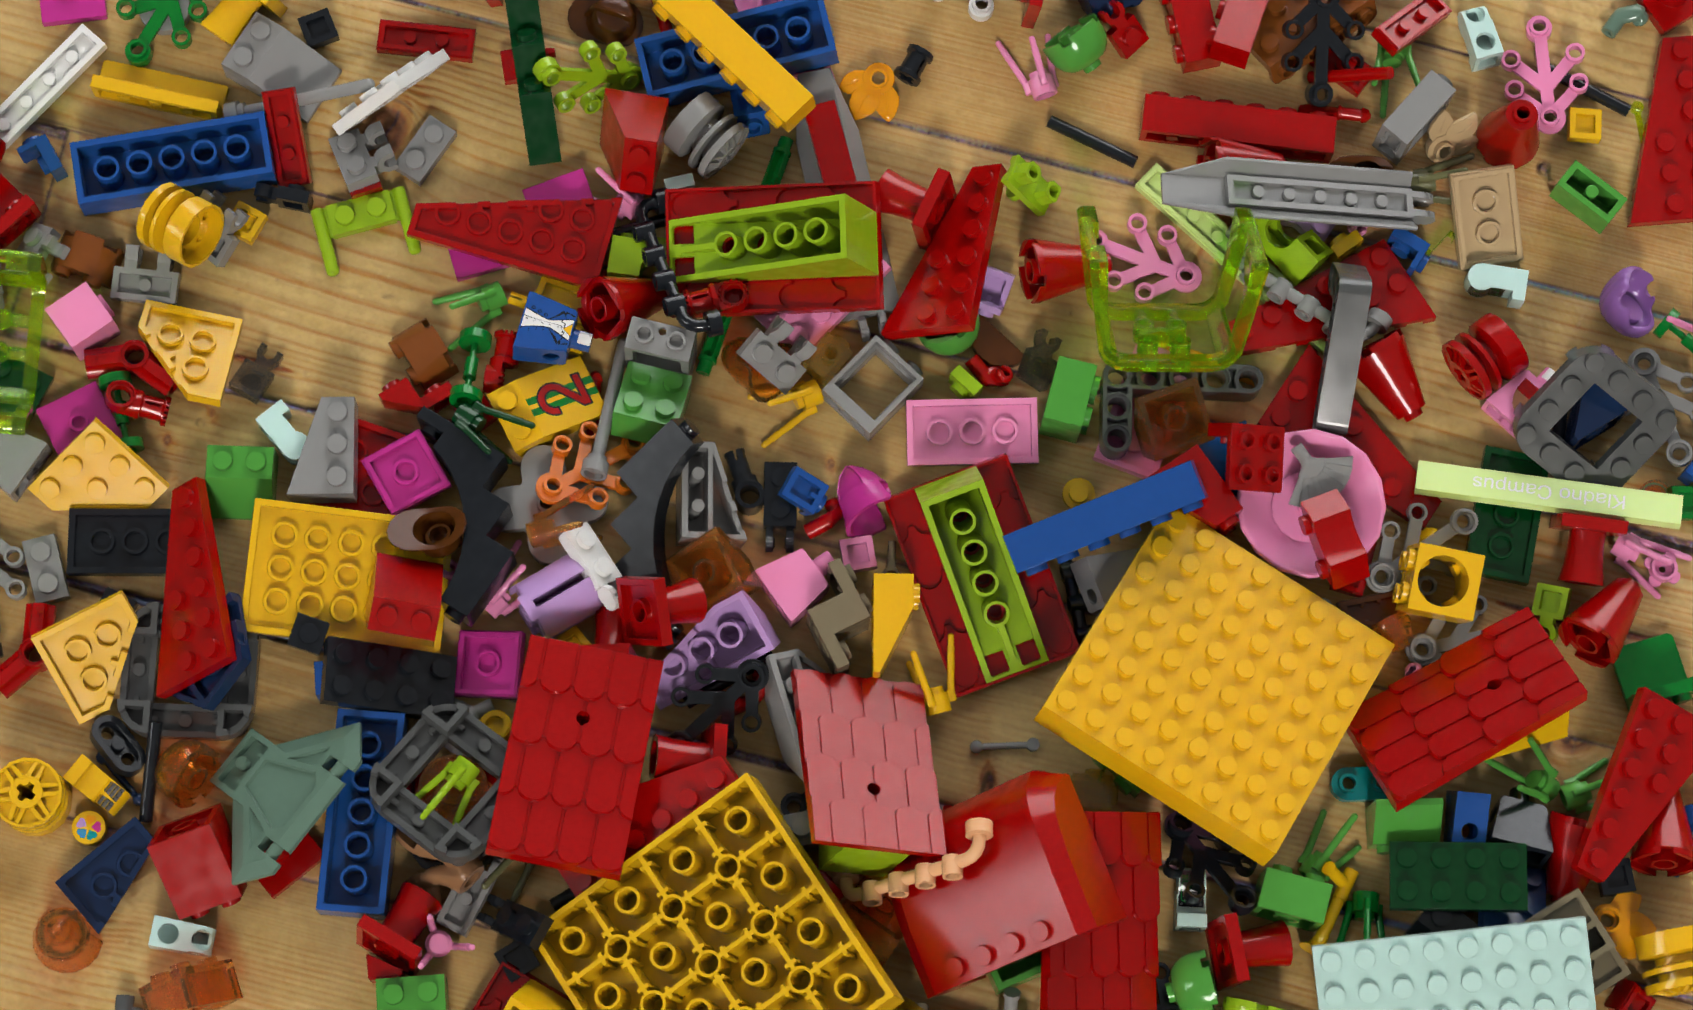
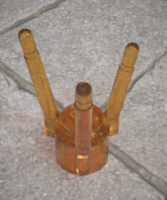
[525,483,603,549]

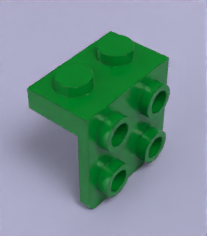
[1613,633,1693,712]

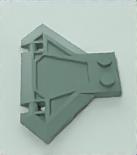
[210,722,362,885]

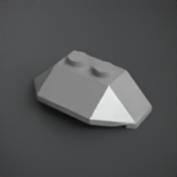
[765,649,826,782]

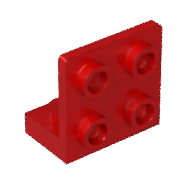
[0,173,42,253]
[1207,423,1285,493]

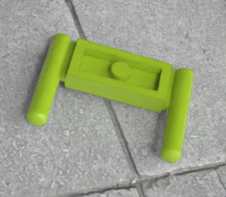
[310,186,421,277]

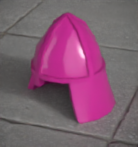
[837,465,891,538]

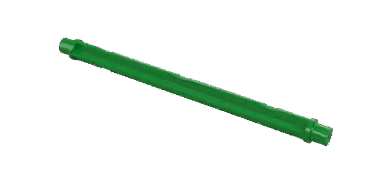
[696,136,793,376]

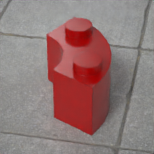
[1298,489,1370,590]

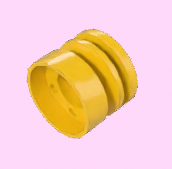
[136,182,224,268]
[0,757,72,836]
[1633,925,1693,997]

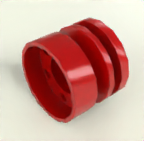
[1442,313,1529,400]

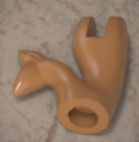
[395,828,484,905]

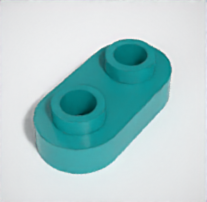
[1329,767,1388,802]

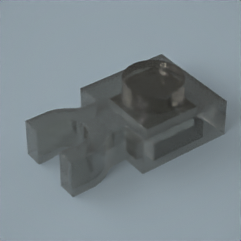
[1016,329,1062,392]
[229,342,283,405]

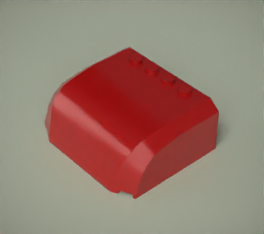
[887,770,1127,999]

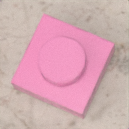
[839,535,877,573]

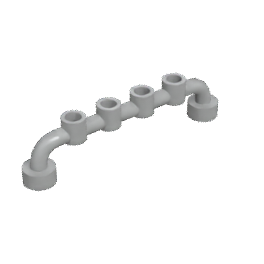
[1226,221,1393,341]

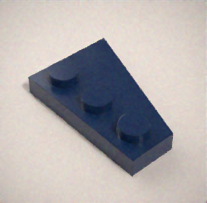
[55,817,153,934]

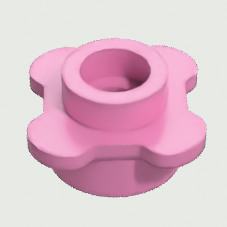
[1644,552,1680,587]

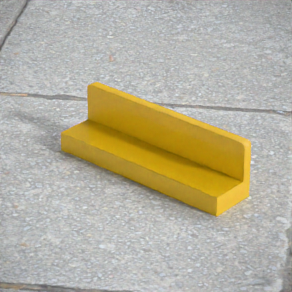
[90,60,229,121]

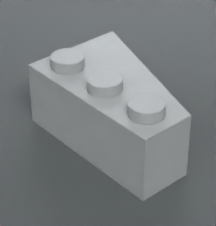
[286,397,358,503]
[676,441,747,548]

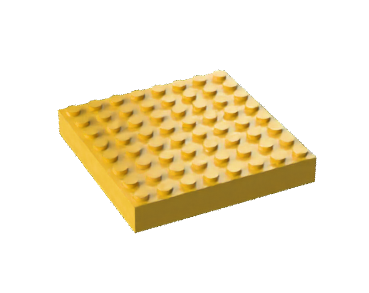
[1034,509,1395,867]
[538,772,905,1010]

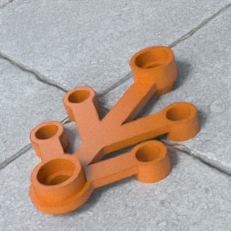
[535,421,646,510]

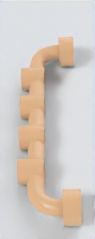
[832,817,993,907]

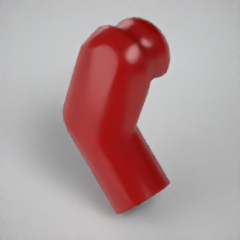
[965,354,1014,387]
[803,497,843,539]

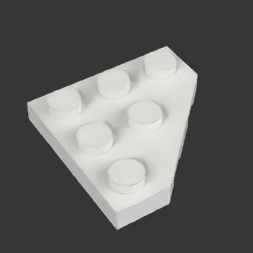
[332,49,450,136]

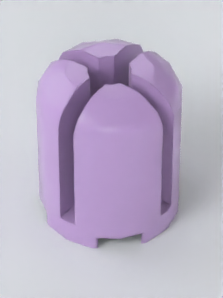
[508,554,604,639]

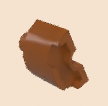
[50,230,125,289]
[388,318,459,390]

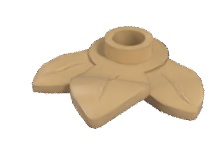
[1425,109,1478,163]

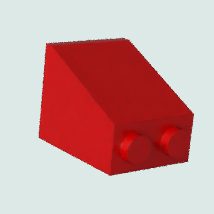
[600,88,669,195]
[1147,444,1243,537]
[364,552,443,641]
[147,803,248,920]

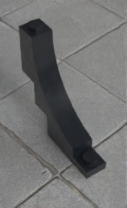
[416,406,517,627]
[611,418,704,650]

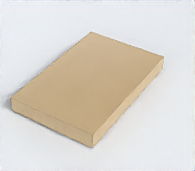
[1448,164,1524,270]

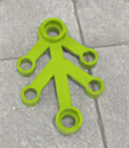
[533,40,643,114]

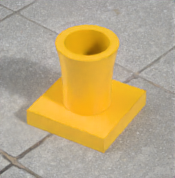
[200,0,288,47]

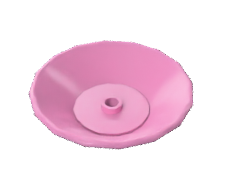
[1236,429,1386,579]

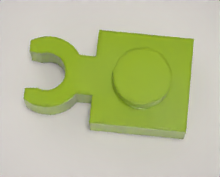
[1531,582,1572,643]

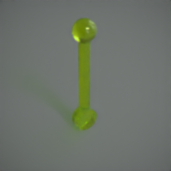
[1630,101,1644,143]

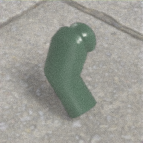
[1601,4,1649,39]

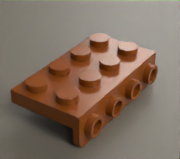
[1251,0,1377,84]

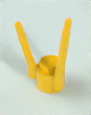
[747,379,824,448]
[906,633,957,717]

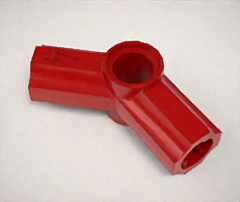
[84,340,178,397]
[0,602,57,699]

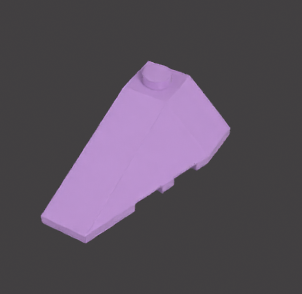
[656,590,781,710]

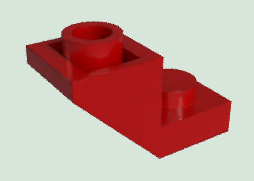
[378,377,452,415]

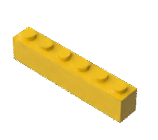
[651,0,816,133]

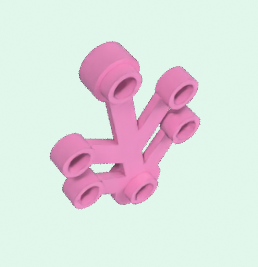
[1501,16,1589,134]
[1081,213,1202,304]

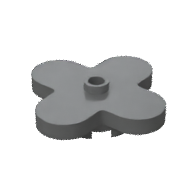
[493,445,608,566]

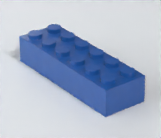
[634,0,839,107]
[69,111,278,216]
[1003,460,1208,576]
[316,708,409,920]

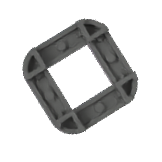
[1513,344,1677,487]
[117,602,260,741]
[369,702,508,866]

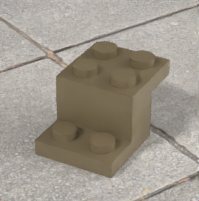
[806,558,873,674]
[1523,887,1631,996]

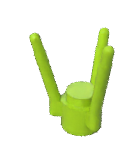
[415,755,480,825]

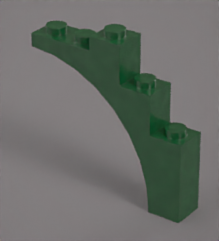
[505,0,562,166]

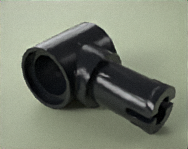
[724,448,765,516]

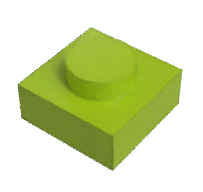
[949,365,983,399]

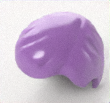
[1599,266,1655,338]

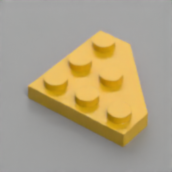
[138,299,243,407]
[27,417,170,511]
[31,590,138,725]

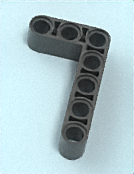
[1312,262,1372,436]
[1099,360,1264,460]

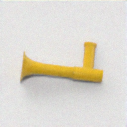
[1299,861,1359,955]

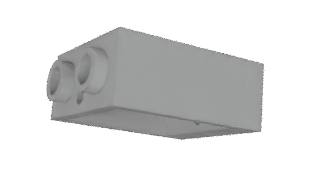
[1372,70,1456,166]
[624,316,697,376]
[822,335,924,441]

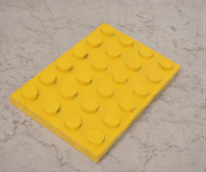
[242,498,451,654]

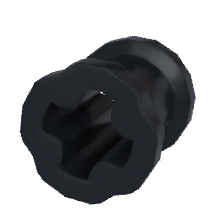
[894,44,933,87]

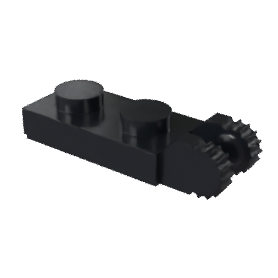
[763,462,797,553]
[476,894,554,951]

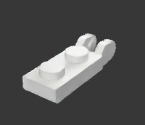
[559,521,623,611]

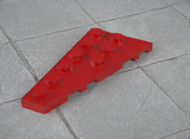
[1627,36,1693,227]
[881,163,1007,340]
[407,197,623,287]
[1220,239,1436,357]
[1257,344,1442,530]
[156,477,237,699]
[1570,687,1693,883]
[558,755,739,897]

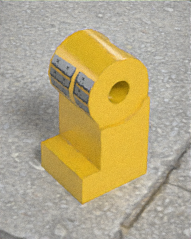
[63,754,131,817]

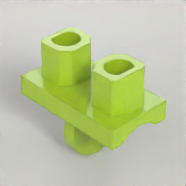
[1001,155,1061,217]

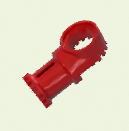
[682,279,749,318]
[483,329,519,394]
[105,380,172,427]

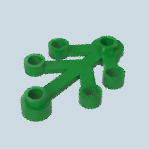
[116,0,209,67]

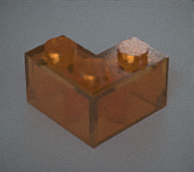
[139,956,243,1010]

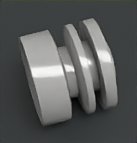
[663,92,749,179]

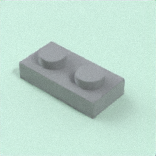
[395,115,457,187]
[22,533,71,604]

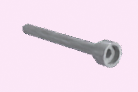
[223,78,375,117]
[580,338,626,481]

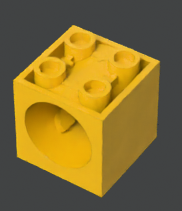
[1392,542,1485,624]

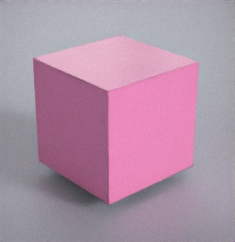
[44,281,121,361]

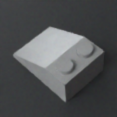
[221,12,342,124]

